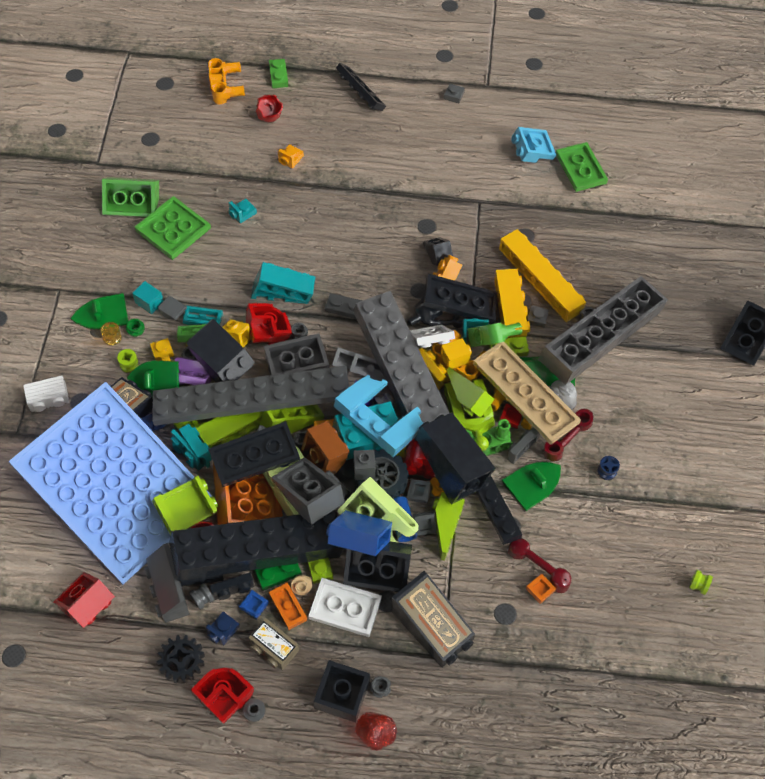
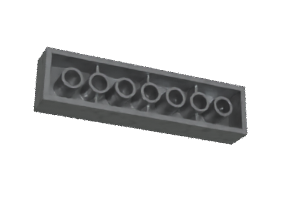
[538,276,668,385]
[353,291,449,441]

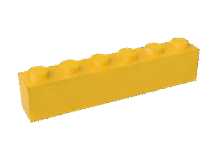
[499,229,586,322]

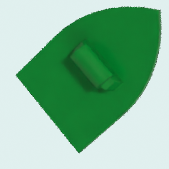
[71,293,129,329]
[127,360,179,395]
[502,462,561,511]

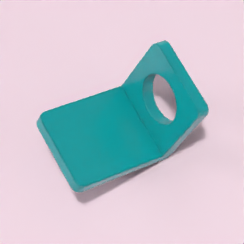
[462,318,489,343]

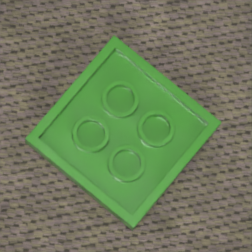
[135,196,211,260]

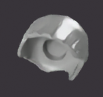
[550,380,577,410]

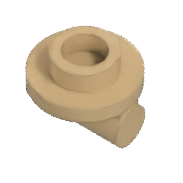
[290,575,312,595]

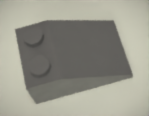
[271,457,345,524]

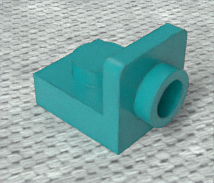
[228,198,257,224]

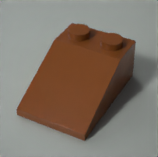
[300,421,349,475]

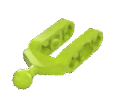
[444,379,495,451]

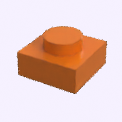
[526,574,556,604]

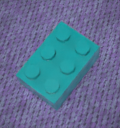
[332,401,398,460]

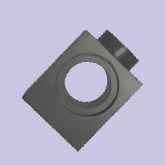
[353,450,376,480]

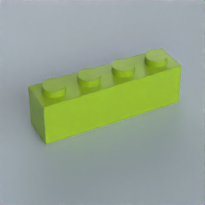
[196,411,264,448]

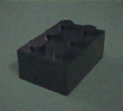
[343,541,412,592]

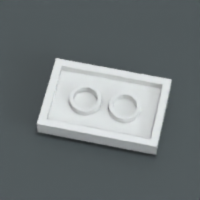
[410,324,455,348]
[308,578,382,637]

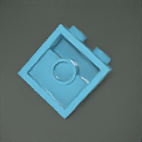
[511,127,556,163]

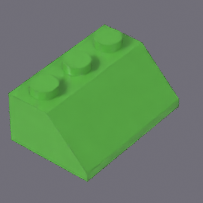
[102,177,159,217]

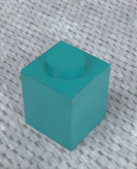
[132,281,164,314]

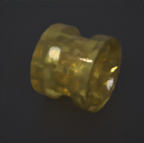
[100,322,122,346]

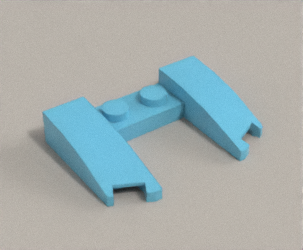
[334,375,425,457]

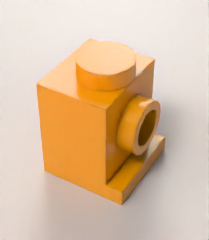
[433,255,462,280]

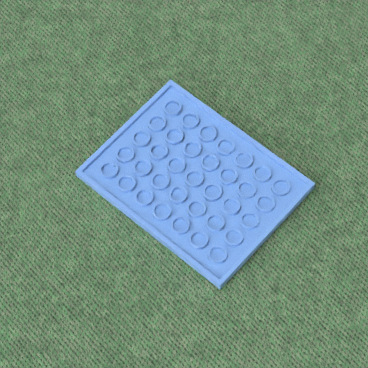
[9,382,216,585]

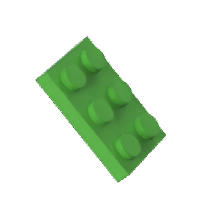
[556,142,608,192]

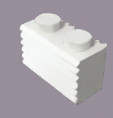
[23,375,69,412]

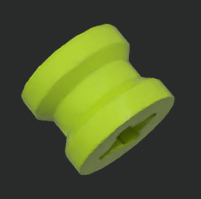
[117,349,139,373]
[689,570,713,595]

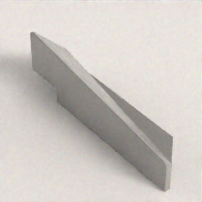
[332,347,385,381]

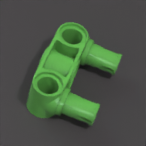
[467,322,522,347]
[466,419,513,456]

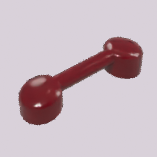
[543,409,594,461]
[508,539,572,593]

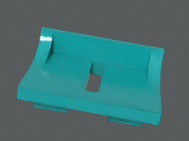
[179,424,212,469]
[171,430,205,471]

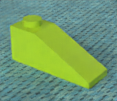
[447,367,494,418]
[259,404,325,434]
[432,492,465,561]

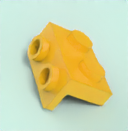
[419,348,450,390]

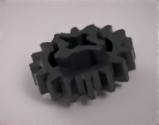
[157,635,205,684]

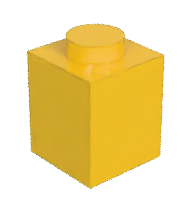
[441,338,472,369]

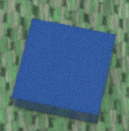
[239,590,269,620]

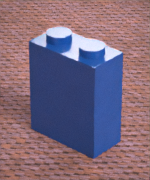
[326,510,392,556]

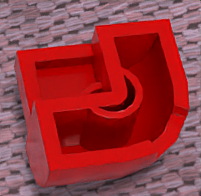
[246,303,292,345]
[191,667,254,724]

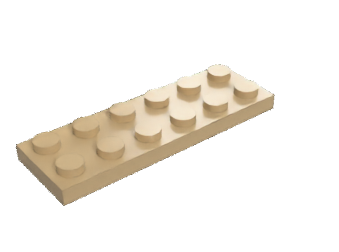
[473,342,581,445]

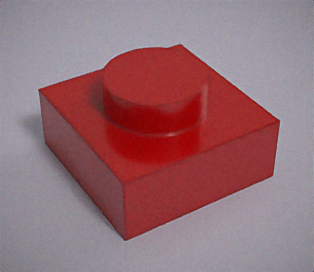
[500,404,522,429]

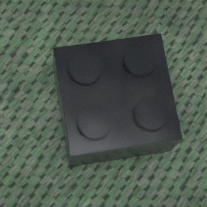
[314,660,370,723]

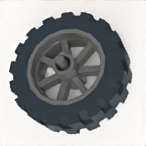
[354,449,409,499]

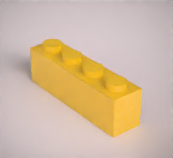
[494,269,530,338]

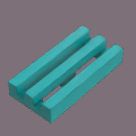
[182,306,223,325]

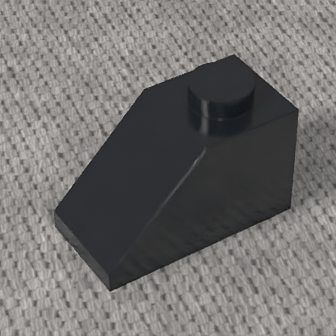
[423,237,453,266]

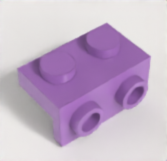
[175,357,211,386]

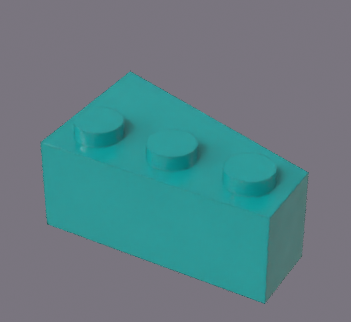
[251,262,316,304]

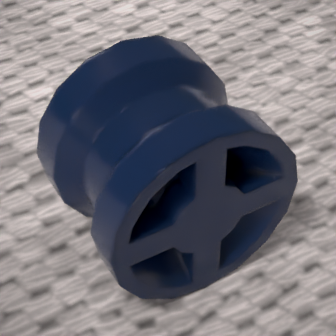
[597,456,620,480]

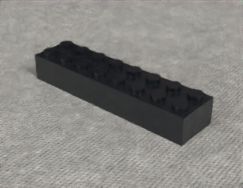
[169,510,344,581]

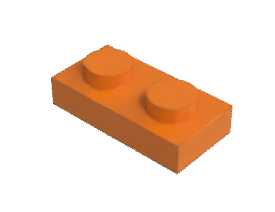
[269,582,307,631]

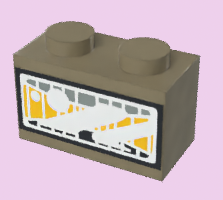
[248,618,299,671]

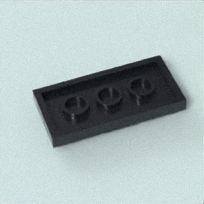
[423,273,498,324]
[209,421,300,487]

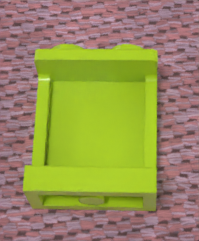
[152,475,218,536]

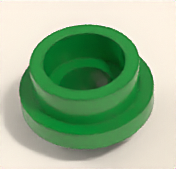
[126,319,145,337]

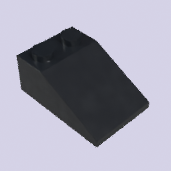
[720,300,765,366]
[185,319,255,383]

